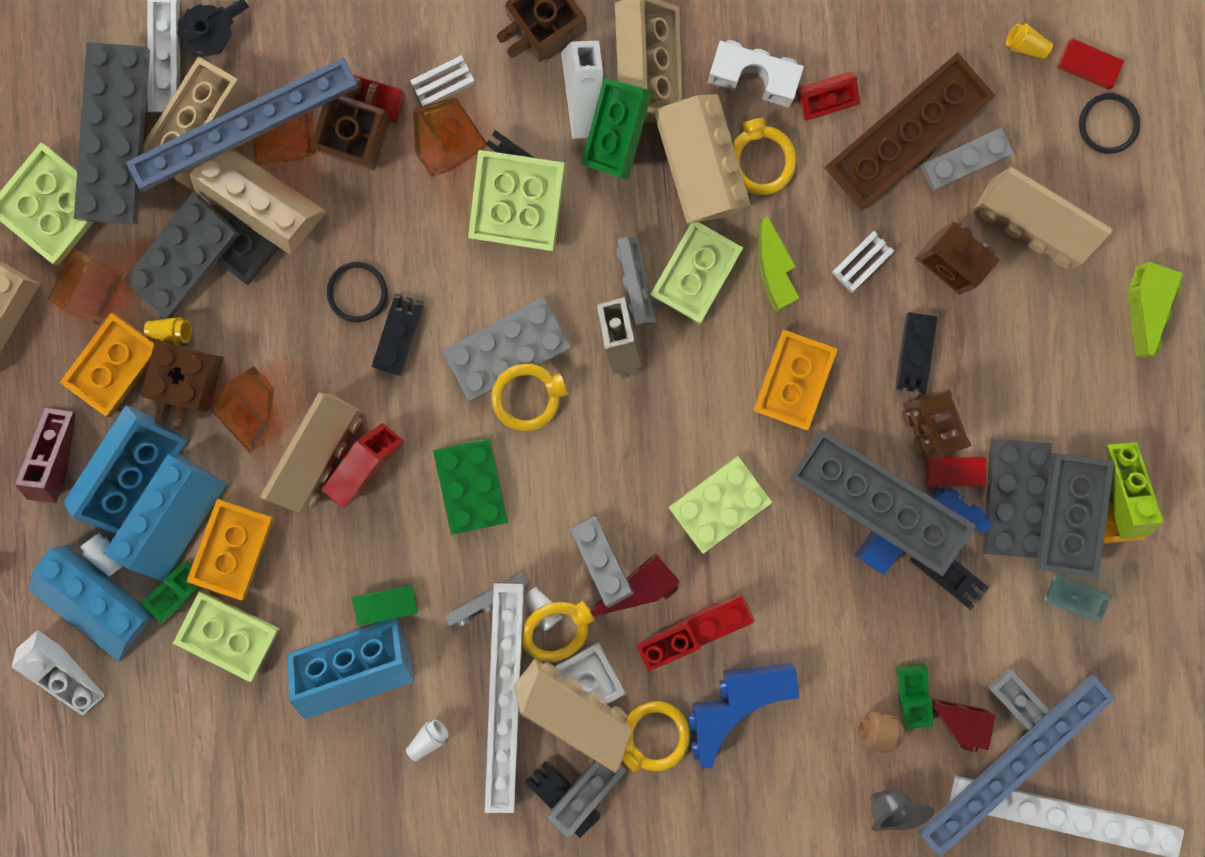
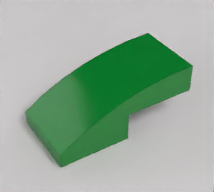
[140,560,201,625]
[351,584,418,625]
[896,663,933,729]

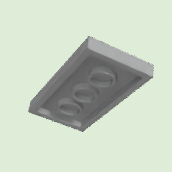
[442,297,571,402]

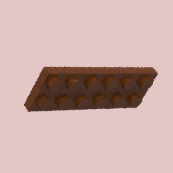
[825,52,996,211]

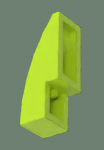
[757,216,799,312]

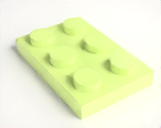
[650,222,743,324]
[668,456,772,554]
[173,590,280,682]

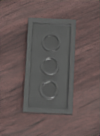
[124,193,240,319]
[982,439,1052,558]
[1036,453,1115,578]

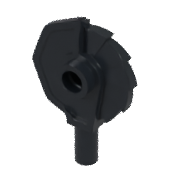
[178,0,249,58]

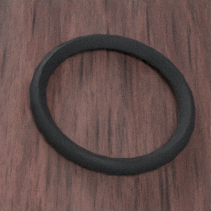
[1079,93,1140,154]
[326,262,387,323]

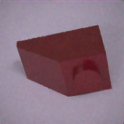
[931,698,995,752]

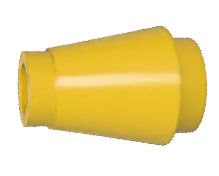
[1006,23,1053,59]
[144,317,192,346]

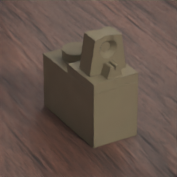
[597,297,642,378]

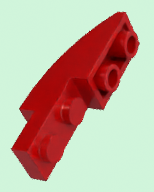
[636,594,755,672]

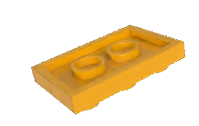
[59,313,154,417]
[753,329,838,431]
[187,499,274,601]

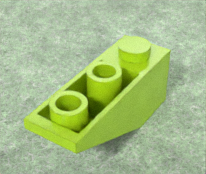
[1127,262,1183,358]
[1106,442,1164,539]

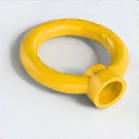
[733,117,797,196]
[491,364,568,431]
[521,600,596,662]
[622,701,691,773]

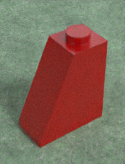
[322,423,404,509]

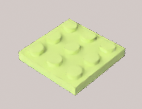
[0,142,94,266]
[468,150,566,251]

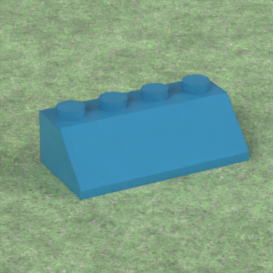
[63,405,187,533]
[104,454,228,581]
[29,545,154,661]
[287,618,414,719]

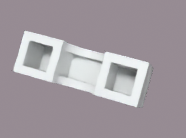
[707,40,804,108]

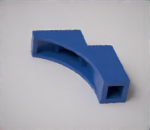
[855,487,993,575]
[688,663,799,769]

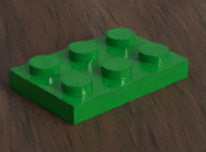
[581,77,652,180]
[433,438,508,535]

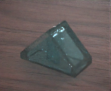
[1044,575,1112,624]

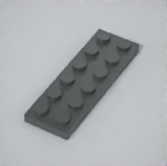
[74,42,150,225]
[790,430,976,577]

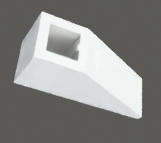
[561,41,603,139]
[12,630,104,716]

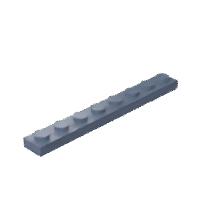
[126,57,359,192]
[918,675,1115,857]

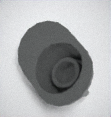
[870,790,934,831]

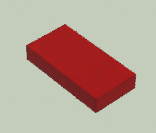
[1056,38,1124,90]
[926,457,986,486]

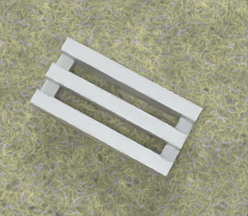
[410,55,476,109]
[831,231,894,293]

